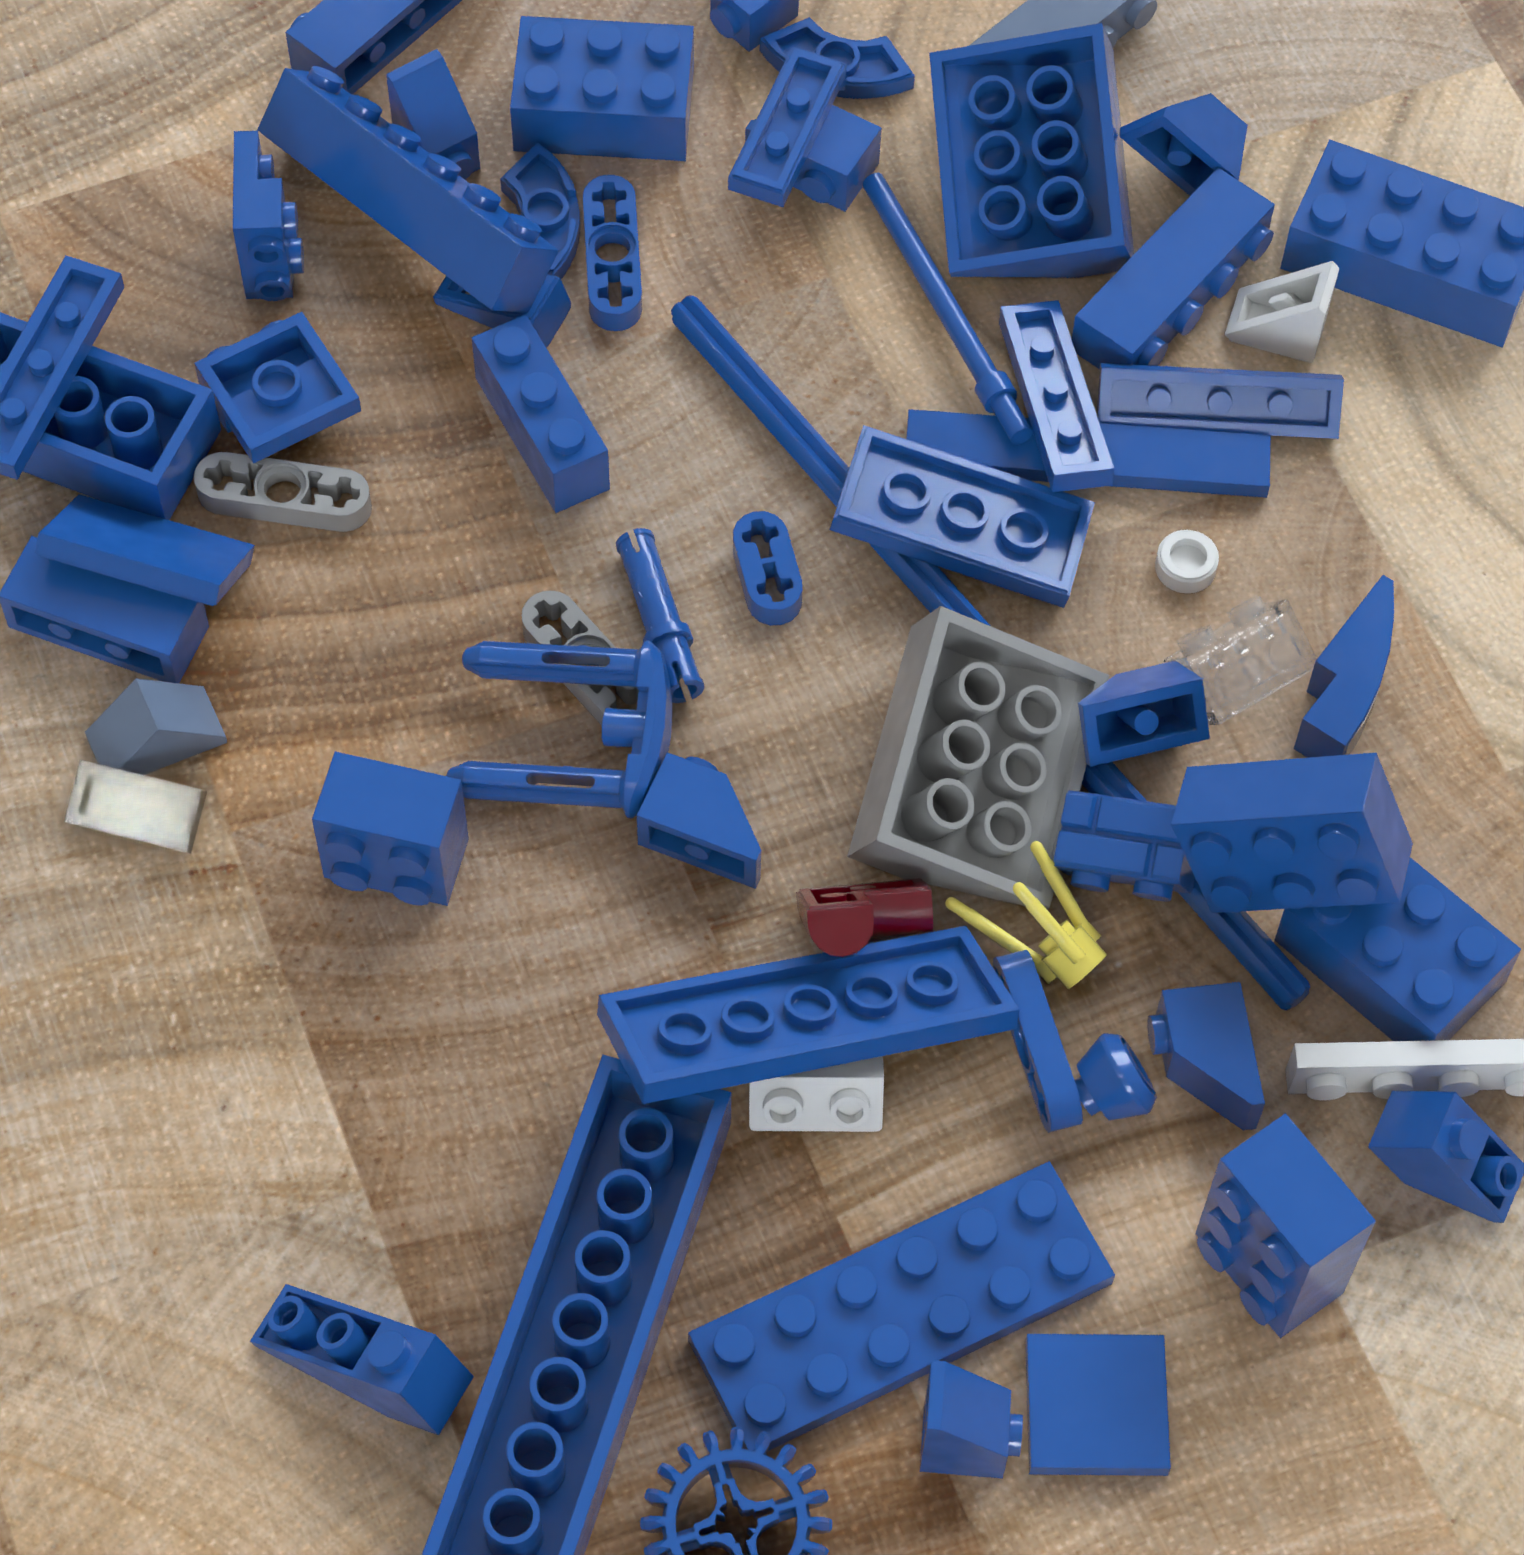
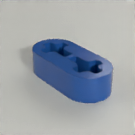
[733,511,803,626]

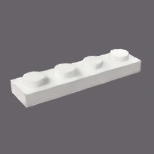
[1286,1039,1524,1100]

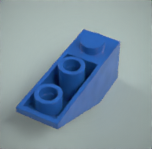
[250,1284,474,1435]

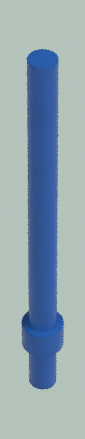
[862,173,1033,445]

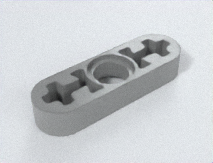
[194,452,372,532]
[522,591,639,726]

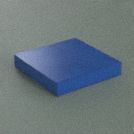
[1025,1334,1171,1476]

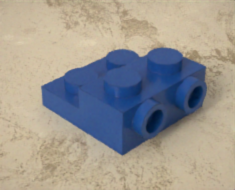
[233,130,304,301]
[194,312,361,464]

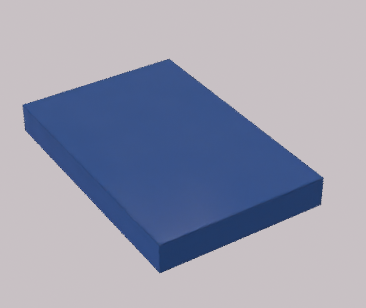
[35,494,255,606]

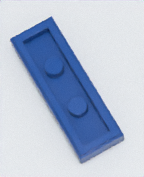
[728,46,847,207]

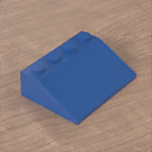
[929,23,1134,278]

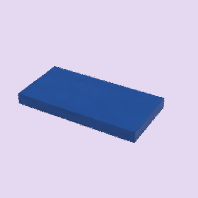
[829,425,1095,608]

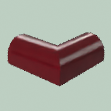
[796,878,933,957]

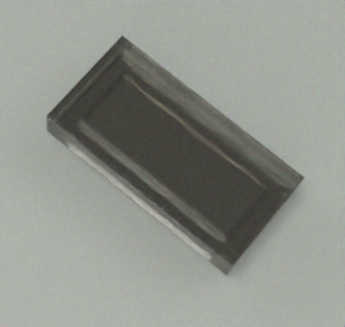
[64,760,207,853]

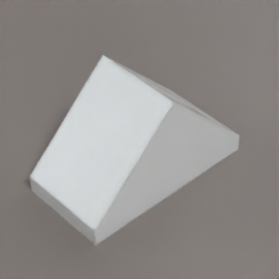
[1225,261,1339,363]

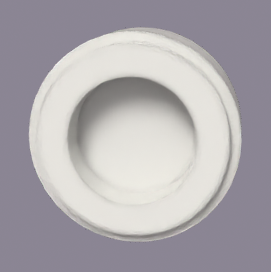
[1155,530,1219,593]

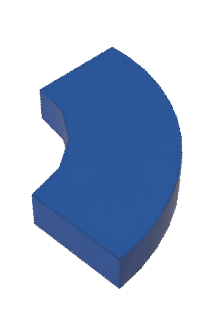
[759,17,915,99]
[500,142,581,279]

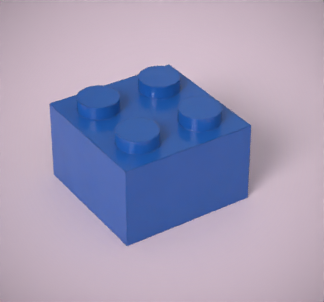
[312,751,469,906]

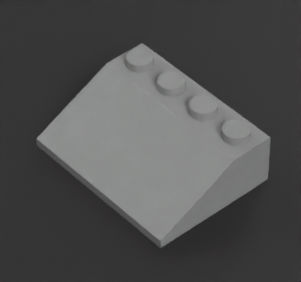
[847,606,1109,909]

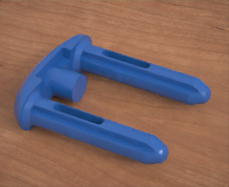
[446,640,673,819]

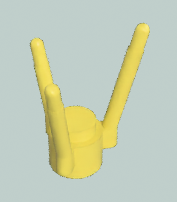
[945,841,1107,989]

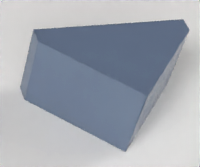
[85,678,227,789]

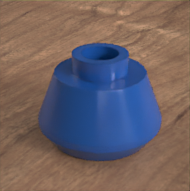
[1075,1033,1157,1121]

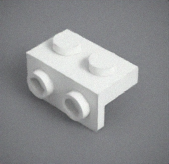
[749,1056,884,1132]

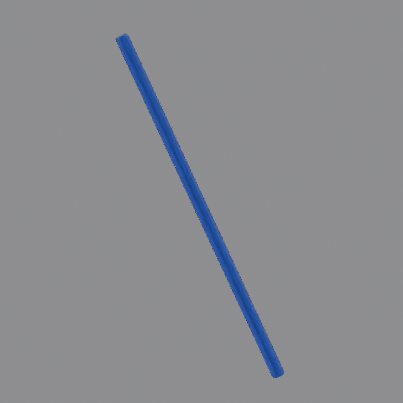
[671,295,1310,1010]

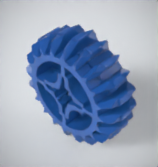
[640,1427,832,1555]

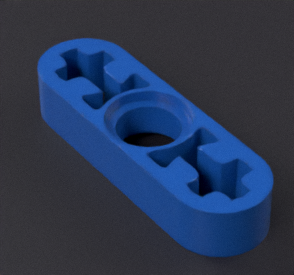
[583,175,642,331]
[993,950,1083,1133]

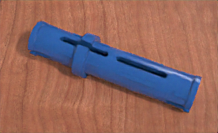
[616,528,704,703]

